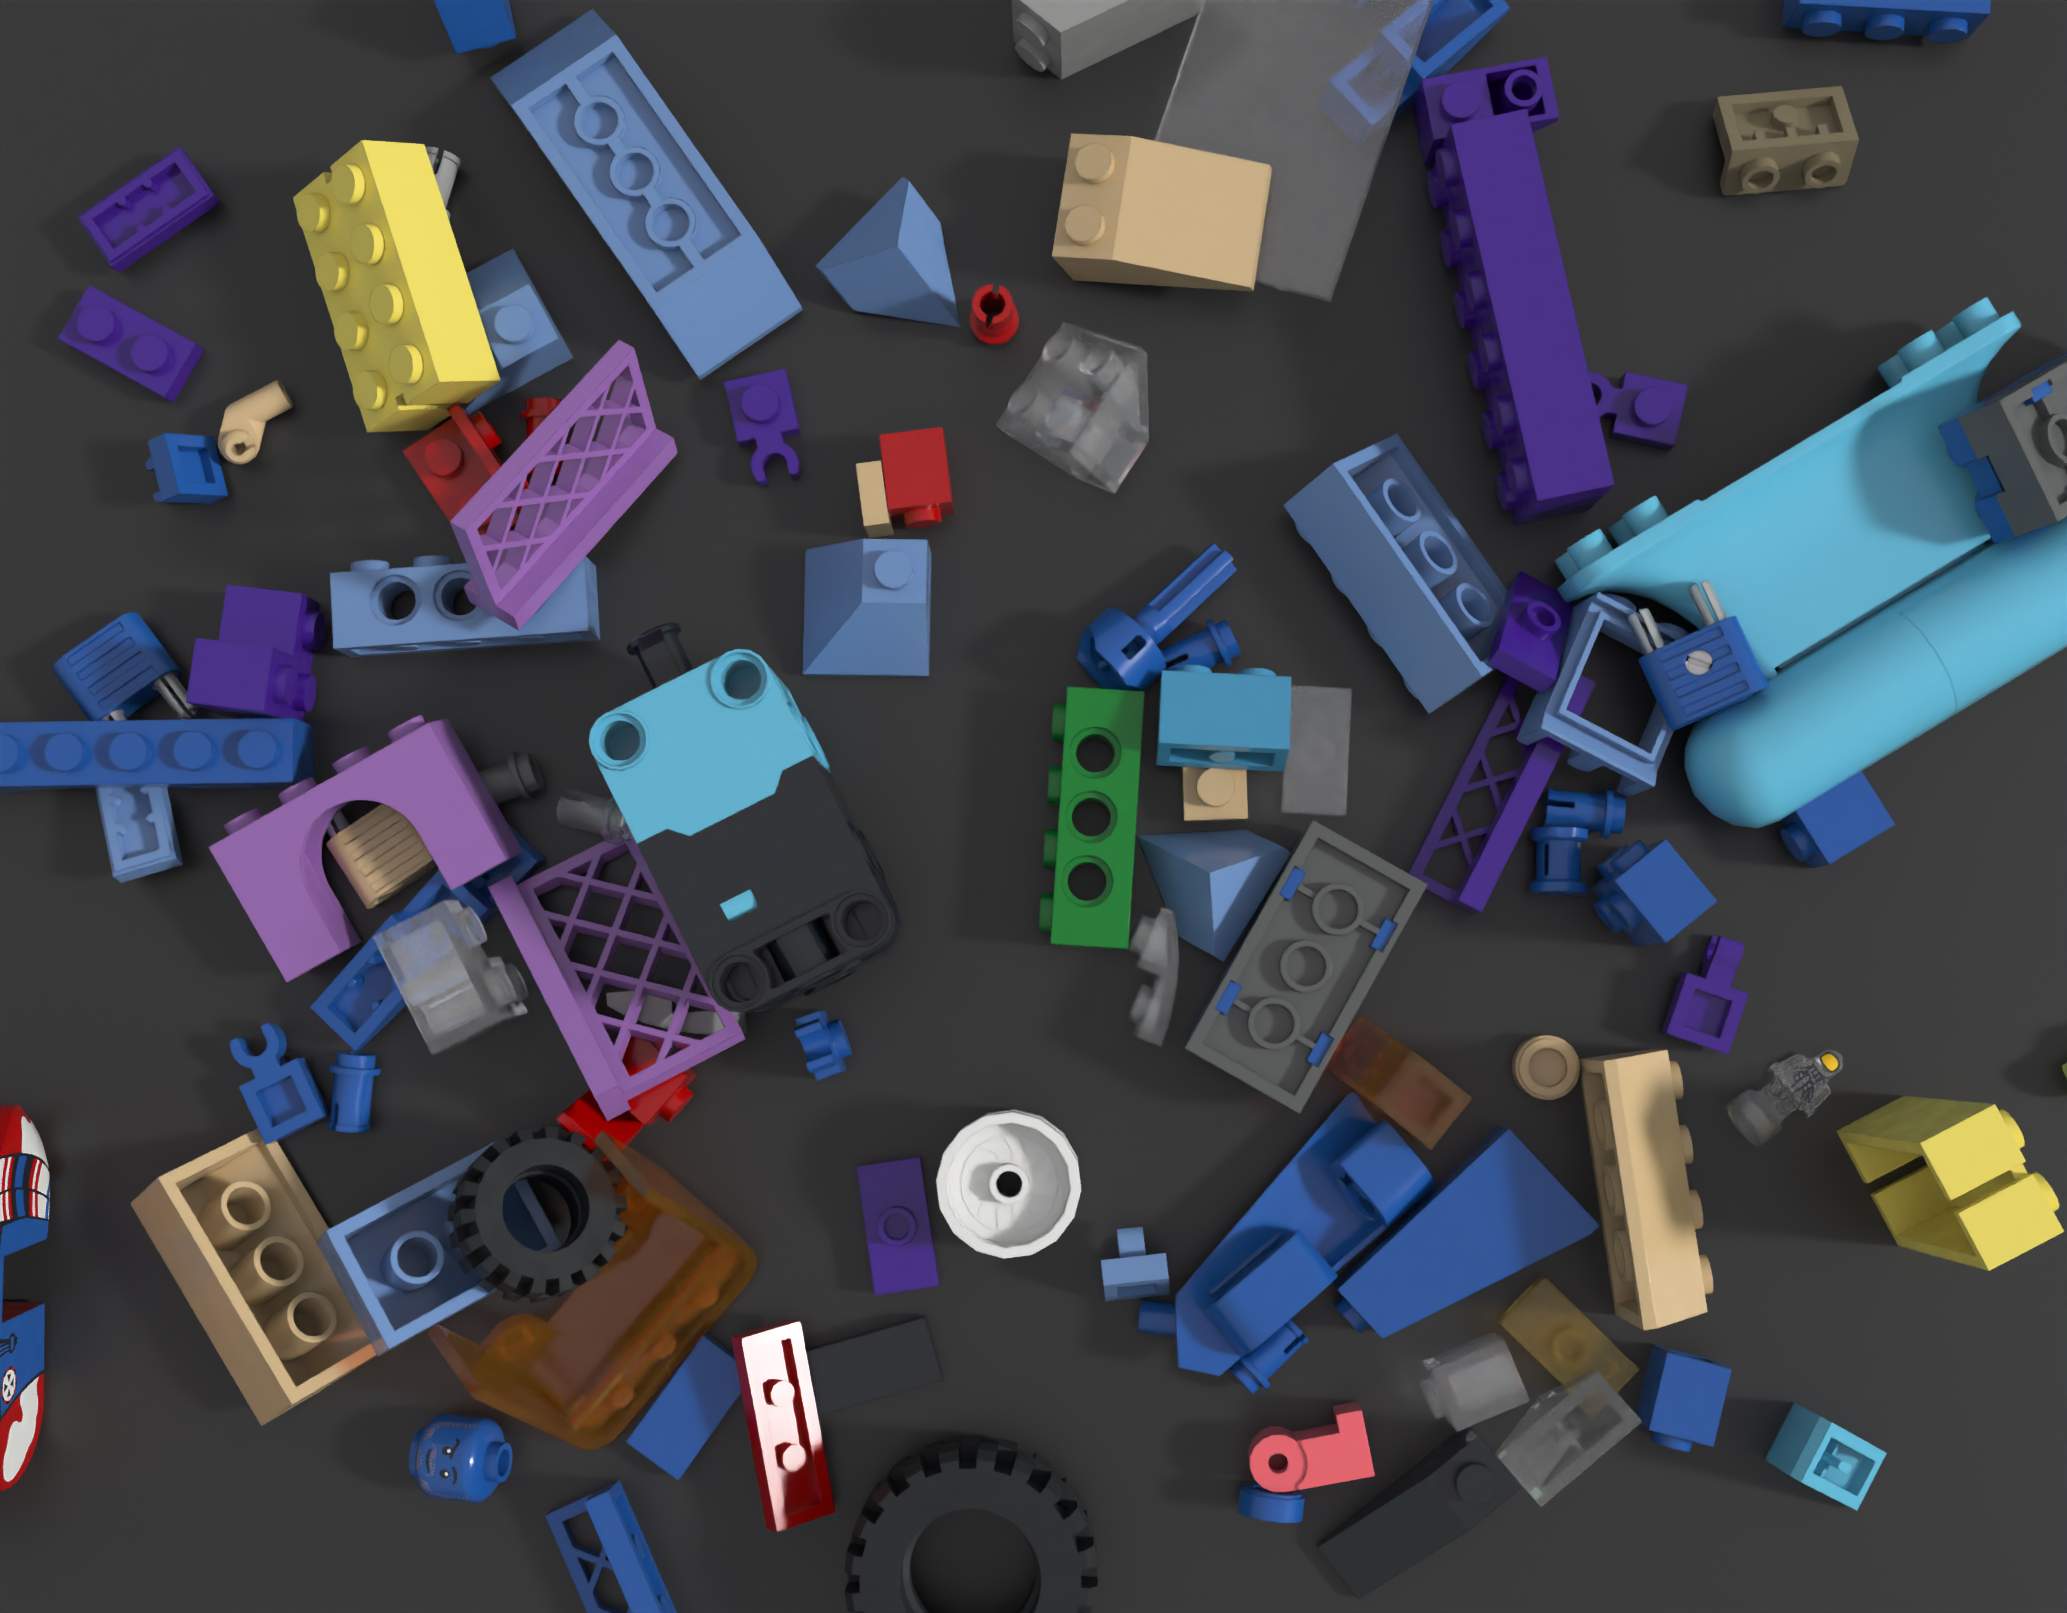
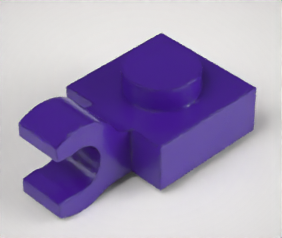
[1661,935,1749,1054]

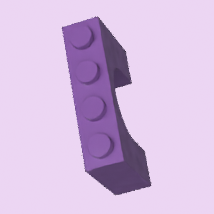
[209,715,523,982]

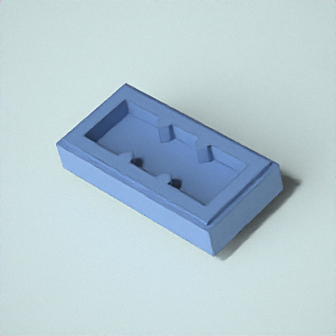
[95,787,183,883]

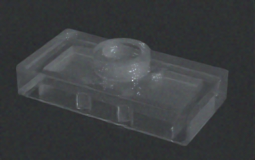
[1280,685,1352,817]

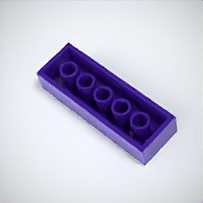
[1427,109,1615,526]

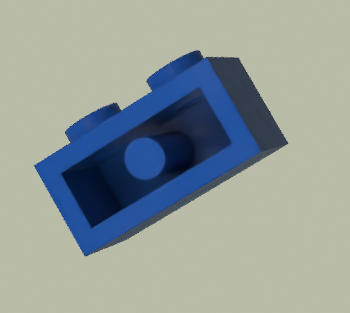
[1588,839,1717,947]

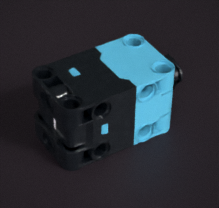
[589,622,905,1013]

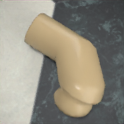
[218,380,294,465]

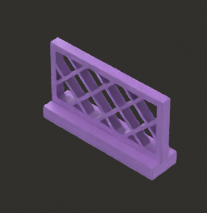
[450,340,678,631]
[488,829,745,1121]

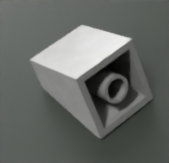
[1011,0,1203,80]

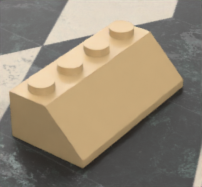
[1579,1049,1713,1330]
[130,1128,377,1426]

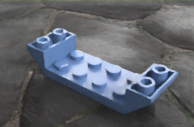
[490,9,803,380]

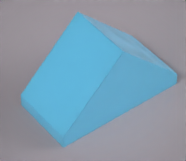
[1765,1402,1887,1511]

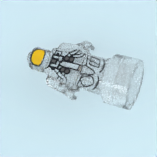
[1726,1049,1843,1146]

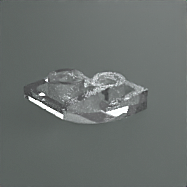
[1127,906,1179,1047]

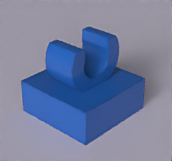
[145,433,228,504]

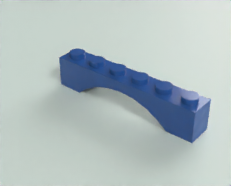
[0,718,316,794]

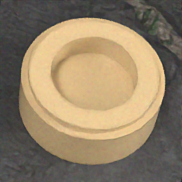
[1512,1035,1580,1100]

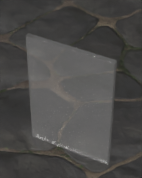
[1155,0,1434,302]

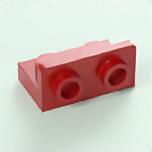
[402,402,530,535]

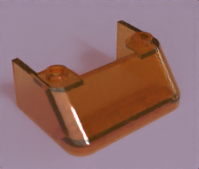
[428,1131,757,1450]

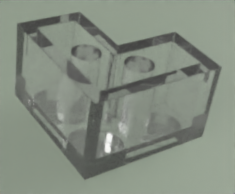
[373,900,529,1055]

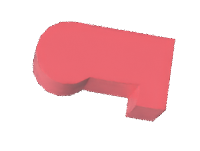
[1248,1401,1375,1492]

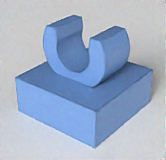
[1101,1227,1169,1302]

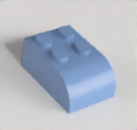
[317,1141,562,1357]

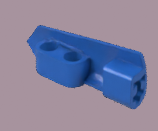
[1175,1092,1435,1376]

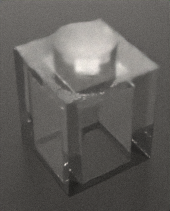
[1420,1331,1530,1432]

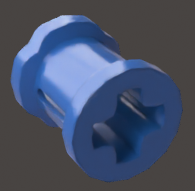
[1529,827,1588,896]

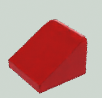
[556,1090,644,1162]

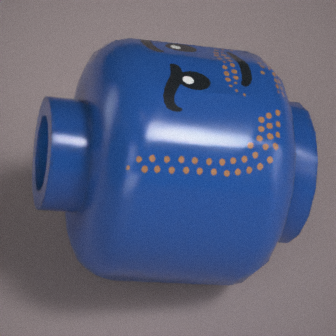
[409,1413,513,1503]

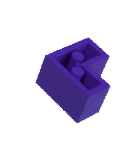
[186,584,325,722]

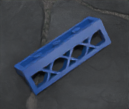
[545,1480,677,1613]

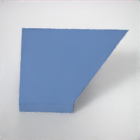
[815,177,961,328]
[1136,829,1291,962]

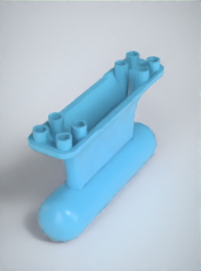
[1554,297,2067,828]

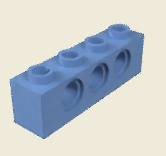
[330,556,600,658]

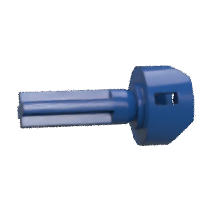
[1077,543,1237,691]

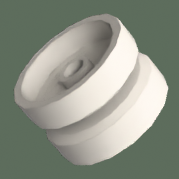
[936,1109,1081,1259]

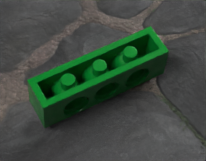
[1039,686,1145,951]

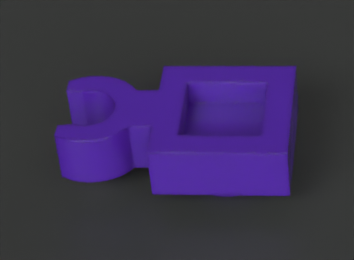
[724,368,801,487]
[1589,371,1688,451]

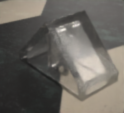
[1496,1368,1642,1507]

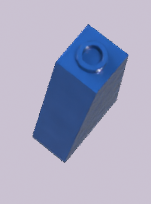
[1331,1126,1600,1339]

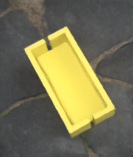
[293,140,501,433]
[1837,1096,2064,1271]

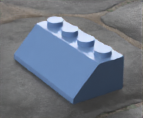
[1283,434,1507,714]

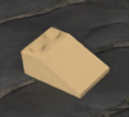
[1052,133,1272,292]

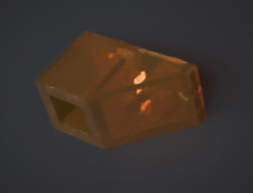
[1325,1015,1472,1150]

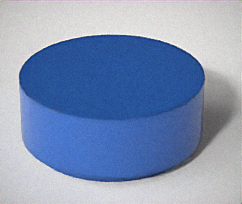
[1237,1482,1305,1523]

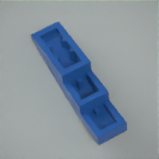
[310,823,546,1051]

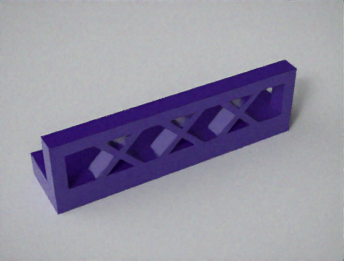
[1407,675,1597,915]

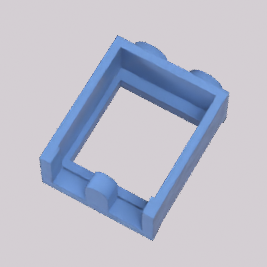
[1516,592,1689,797]

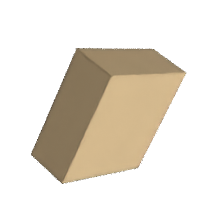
[856,460,894,538]

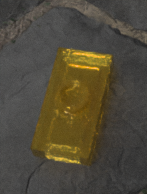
[1497,1275,1639,1416]

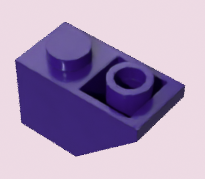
[1412,56,1559,165]

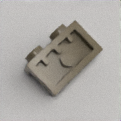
[1712,86,1859,196]

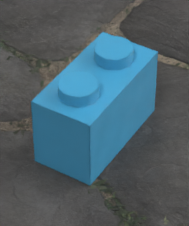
[1156,665,1291,772]

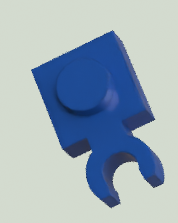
[794,1011,852,1081]
[230,1023,331,1145]

